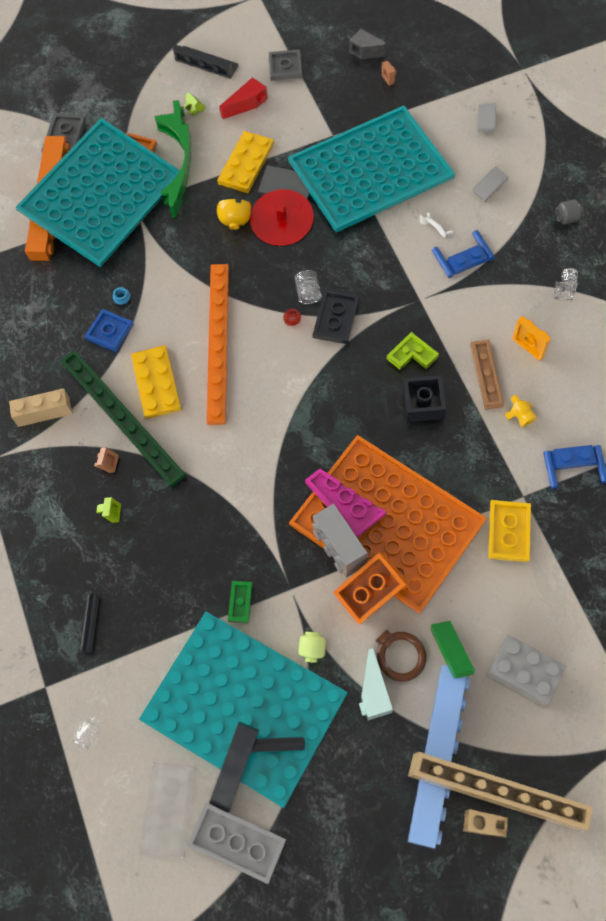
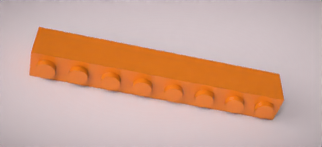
[25,136,71,261]

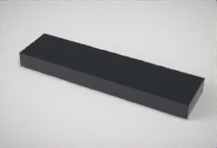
[209,722,260,813]

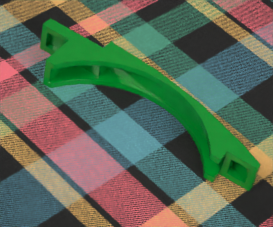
[155,100,191,217]

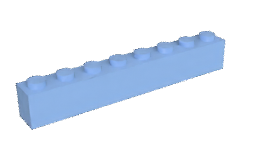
[407,665,470,849]

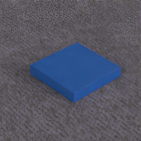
[84,309,134,352]

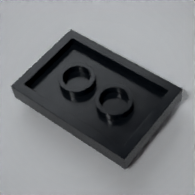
[312,289,360,344]

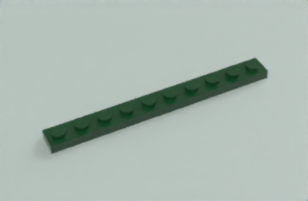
[60,350,186,488]

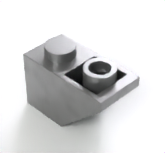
[349,29,386,59]

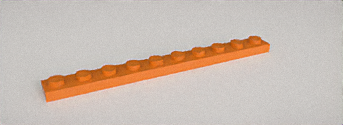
[206,264,229,425]

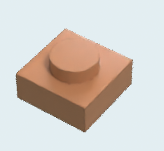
[382,60,396,85]

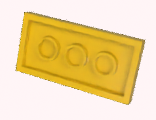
[217,131,274,193]
[131,345,182,419]

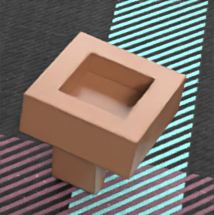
[94,447,119,473]

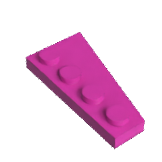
[305,469,387,538]

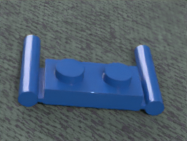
[432,230,495,278]
[543,445,606,489]

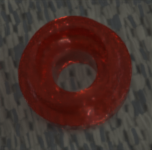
[283,309,301,326]

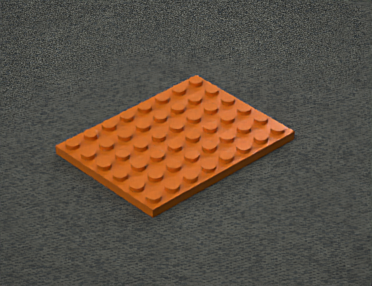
[289,435,487,614]

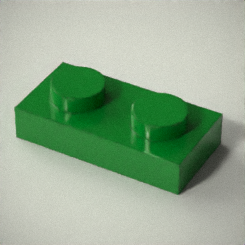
[228,581,253,624]

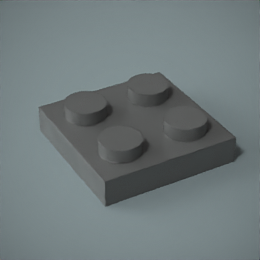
[269,49,302,81]

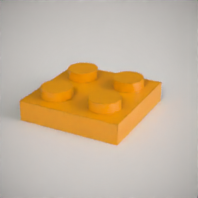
[512,316,551,361]

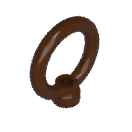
[376,630,427,682]

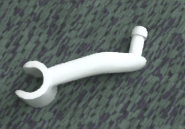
[419,212,454,238]

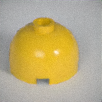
[217,199,251,230]

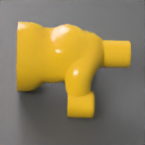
[505,394,538,428]

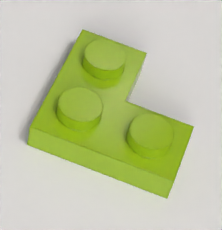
[387,332,439,370]

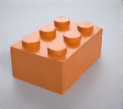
[333,552,410,625]

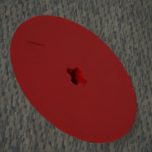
[250,189,313,246]

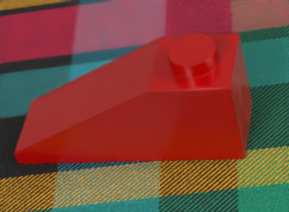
[219,77,268,119]

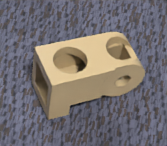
[463,809,508,838]

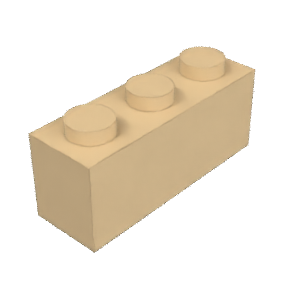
[9,388,72,427]

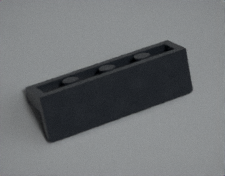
[173,44,238,79]

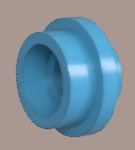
[113,287,130,305]

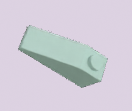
[359,648,393,720]

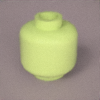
[298,631,326,663]

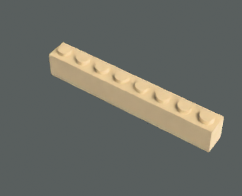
[408,752,593,830]

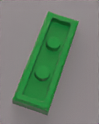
[430,621,475,679]

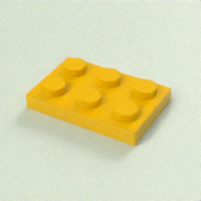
[488,500,531,562]

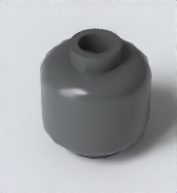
[555,199,583,225]

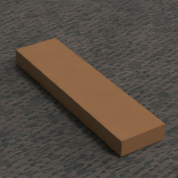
[470,340,504,410]

